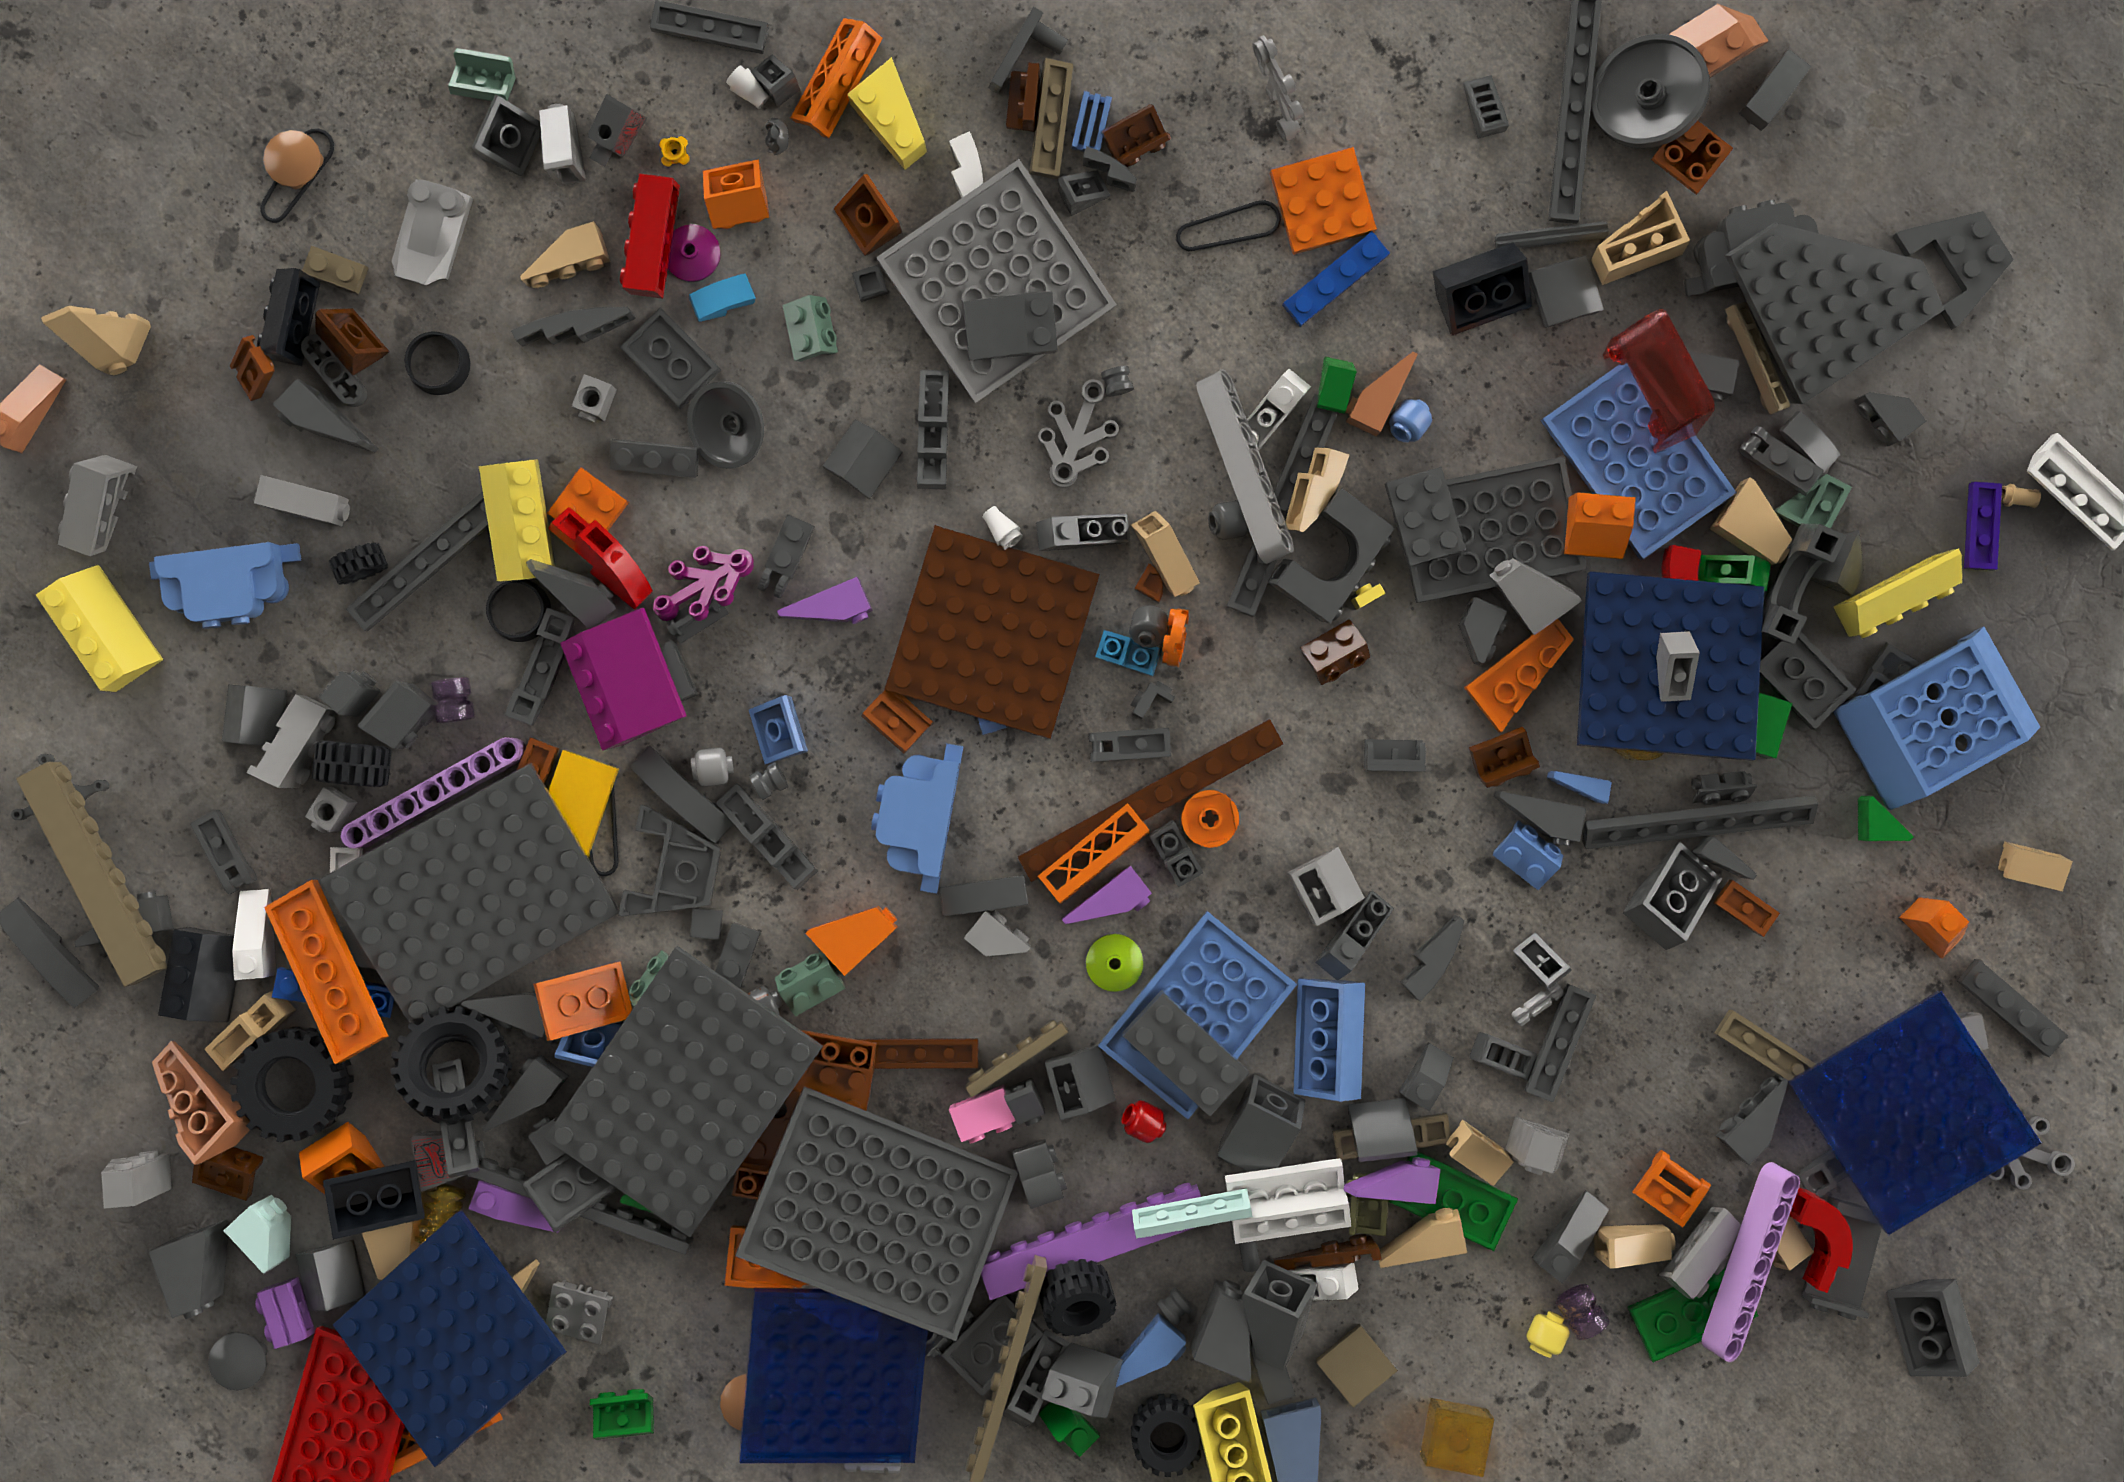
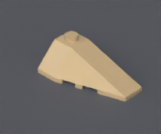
[41,306,151,375]

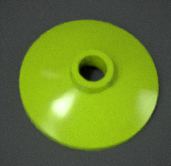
[1086,934,1143,992]

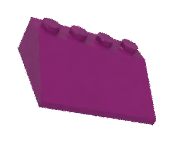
[560,608,687,751]

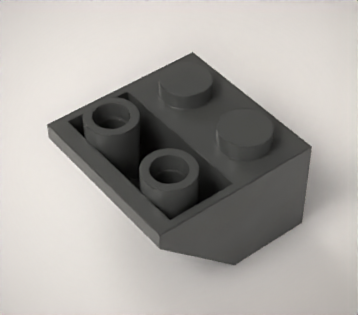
[1045,1045,1116,1120]

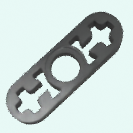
[301,334,368,407]

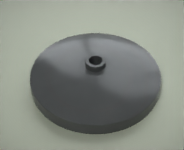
[1591,34,1710,149]

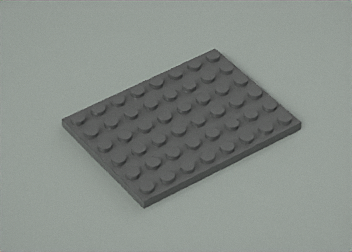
[320,763,619,1025]
[544,946,823,1238]
[735,1086,1019,1341]

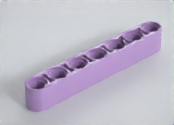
[341,737,526,848]
[1702,1162,1800,1362]

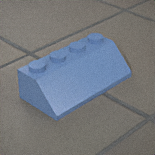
[1294,978,1365,1102]

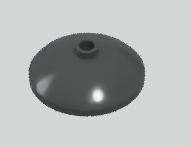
[687,381,764,469]

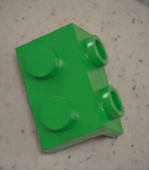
[590,1389,654,1440]

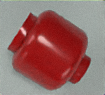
[1122,1100,1166,1143]

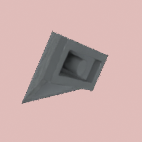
[1810,529,1864,597]

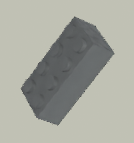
[1122,990,1249,1116]

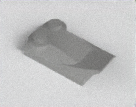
[392,179,473,286]

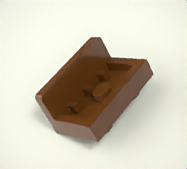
[1101,104,1171,167]
[1300,619,1370,685]
[1469,727,1540,788]

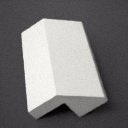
[2027,433,2124,550]
[1225,1158,1351,1244]

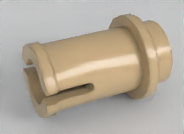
[2001,484,2041,508]

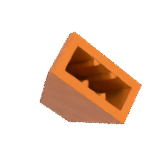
[1899,897,1969,959]
[805,906,898,976]

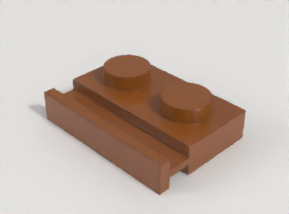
[230,335,275,401]
[861,690,933,754]

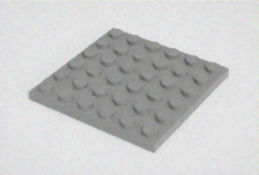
[876,159,1117,403]

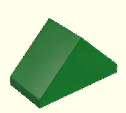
[1317,356,1357,414]
[1858,796,1914,841]

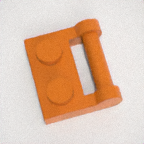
[1633,1150,1711,1228]

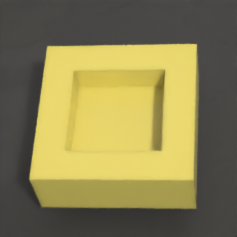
[1351,583,1386,610]

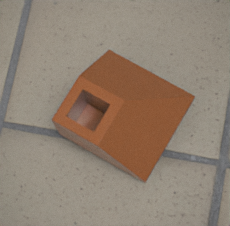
[1651,120,1733,195]

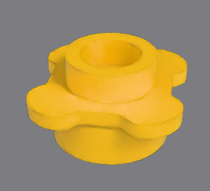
[659,136,690,167]

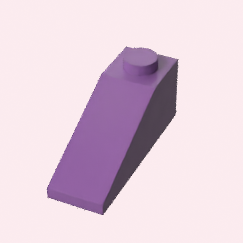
[777,577,873,624]
[1062,865,1152,924]
[1344,1157,1440,1204]
[469,1180,559,1233]

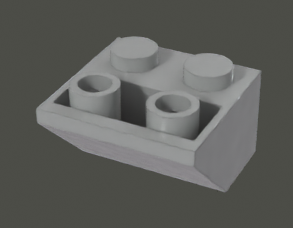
[1287,847,1365,926]

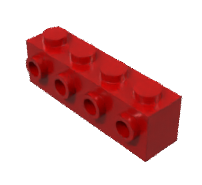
[620,174,680,299]

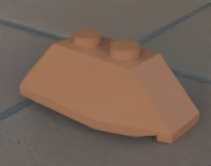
[1669,4,1768,78]

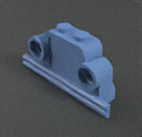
[149,542,301,629]
[871,743,964,894]

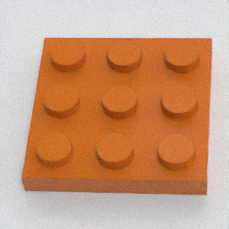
[1270,147,1377,255]

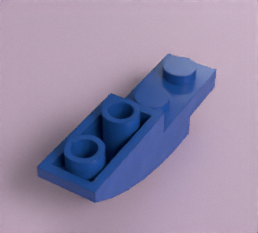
[272,967,394,1018]

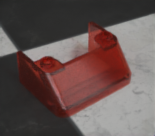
[1603,308,1715,453]

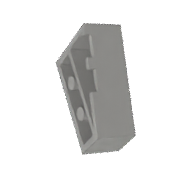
[58,455,138,556]
[1505,1116,1570,1175]
[101,1151,172,1209]

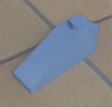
[1116,1313,1186,1387]

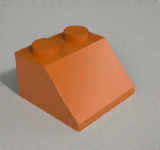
[703,159,769,229]
[1564,492,1636,559]
[299,1122,385,1194]

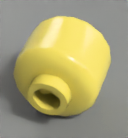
[1526,1311,1570,1358]

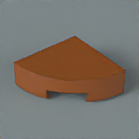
[1134,564,1163,603]

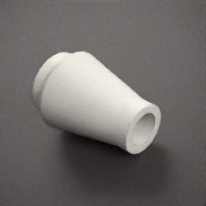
[726,65,770,109]
[982,506,1023,550]

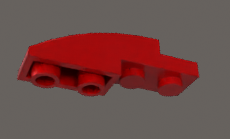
[548,507,653,610]

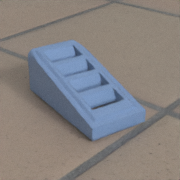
[1547,771,1612,804]

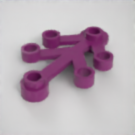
[653,546,754,621]

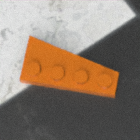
[1464,619,1574,733]

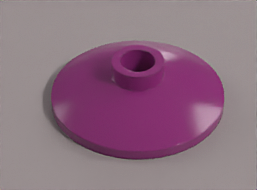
[668,224,721,282]

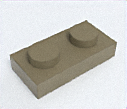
[302,246,369,295]

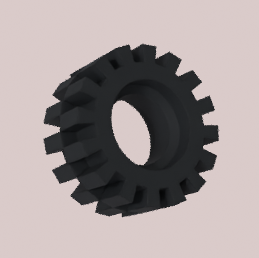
[328,543,388,585]

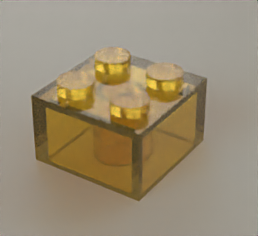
[1420,1398,1494,1477]

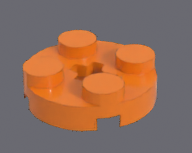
[1162,608,1189,667]
[1181,790,1239,848]

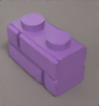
[255,1277,315,1349]

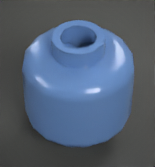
[1389,399,1432,442]

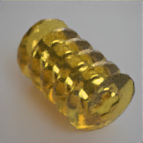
[414,1184,466,1244]

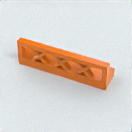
[790,18,883,138]
[1038,803,1150,904]

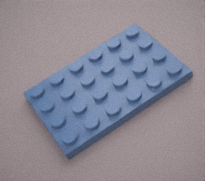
[1540,353,1737,560]
[1098,911,1297,1119]

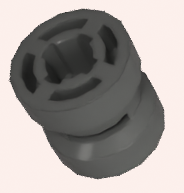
[749,762,789,800]

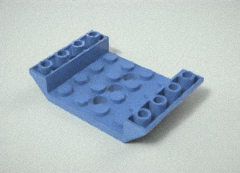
[1833,627,2040,810]

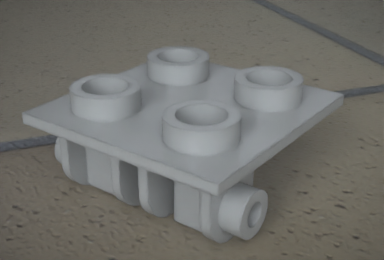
[546,1280,613,1345]

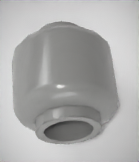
[691,747,734,787]

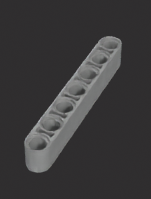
[1196,369,1294,564]

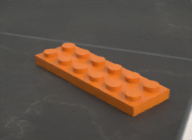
[264,880,389,1064]

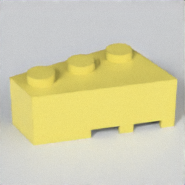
[847,57,927,170]

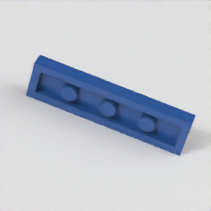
[1282,231,1390,327]

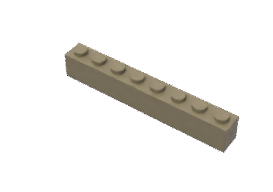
[16,762,167,987]

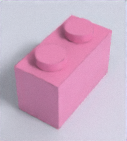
[949,1084,1016,1143]

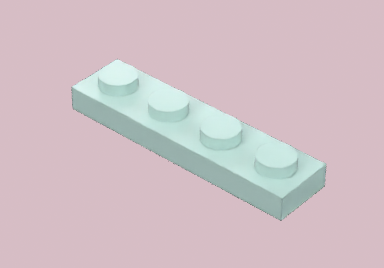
[1132,1188,1253,1239]

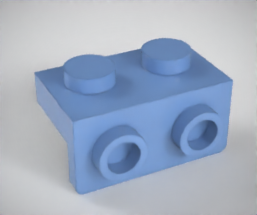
[1493,821,1563,890]

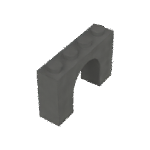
[1268,488,1395,623]
[1762,523,1847,644]

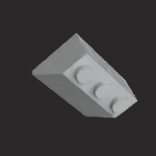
[1659,1207,1741,1299]

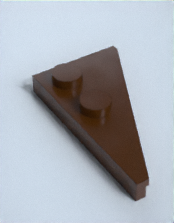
[1273,1234,1382,1270]

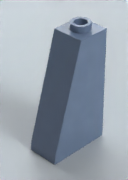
[1260,1398,1321,1482]

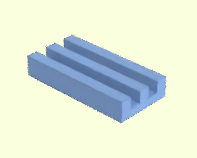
[1072,91,1112,152]

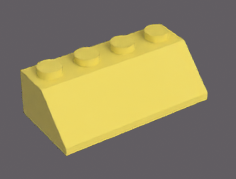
[479,459,555,581]
[1833,548,1962,639]
[36,565,163,692]
[1193,1382,1272,1482]

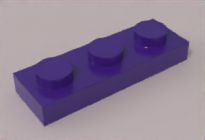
[1964,482,2002,571]

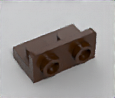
[1006,62,1040,132]
[192,1147,263,1201]

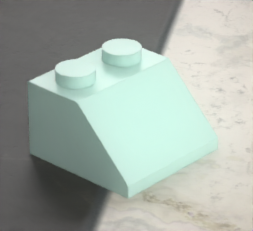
[223,1195,291,1274]

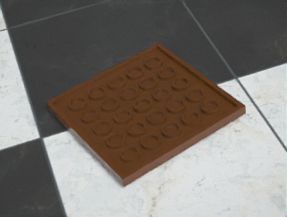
[885,525,1100,740]

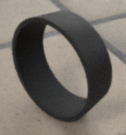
[404,331,470,395]
[486,580,551,642]

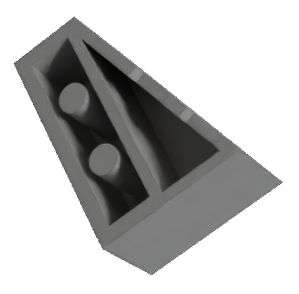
[246,694,336,788]

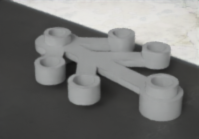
[1252,35,1304,142]
[1038,379,1119,487]
[1969,1107,2075,1190]

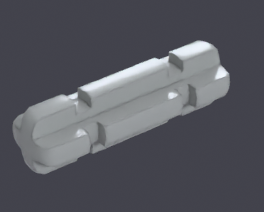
[1511,983,1565,1026]
[844,1454,902,1474]

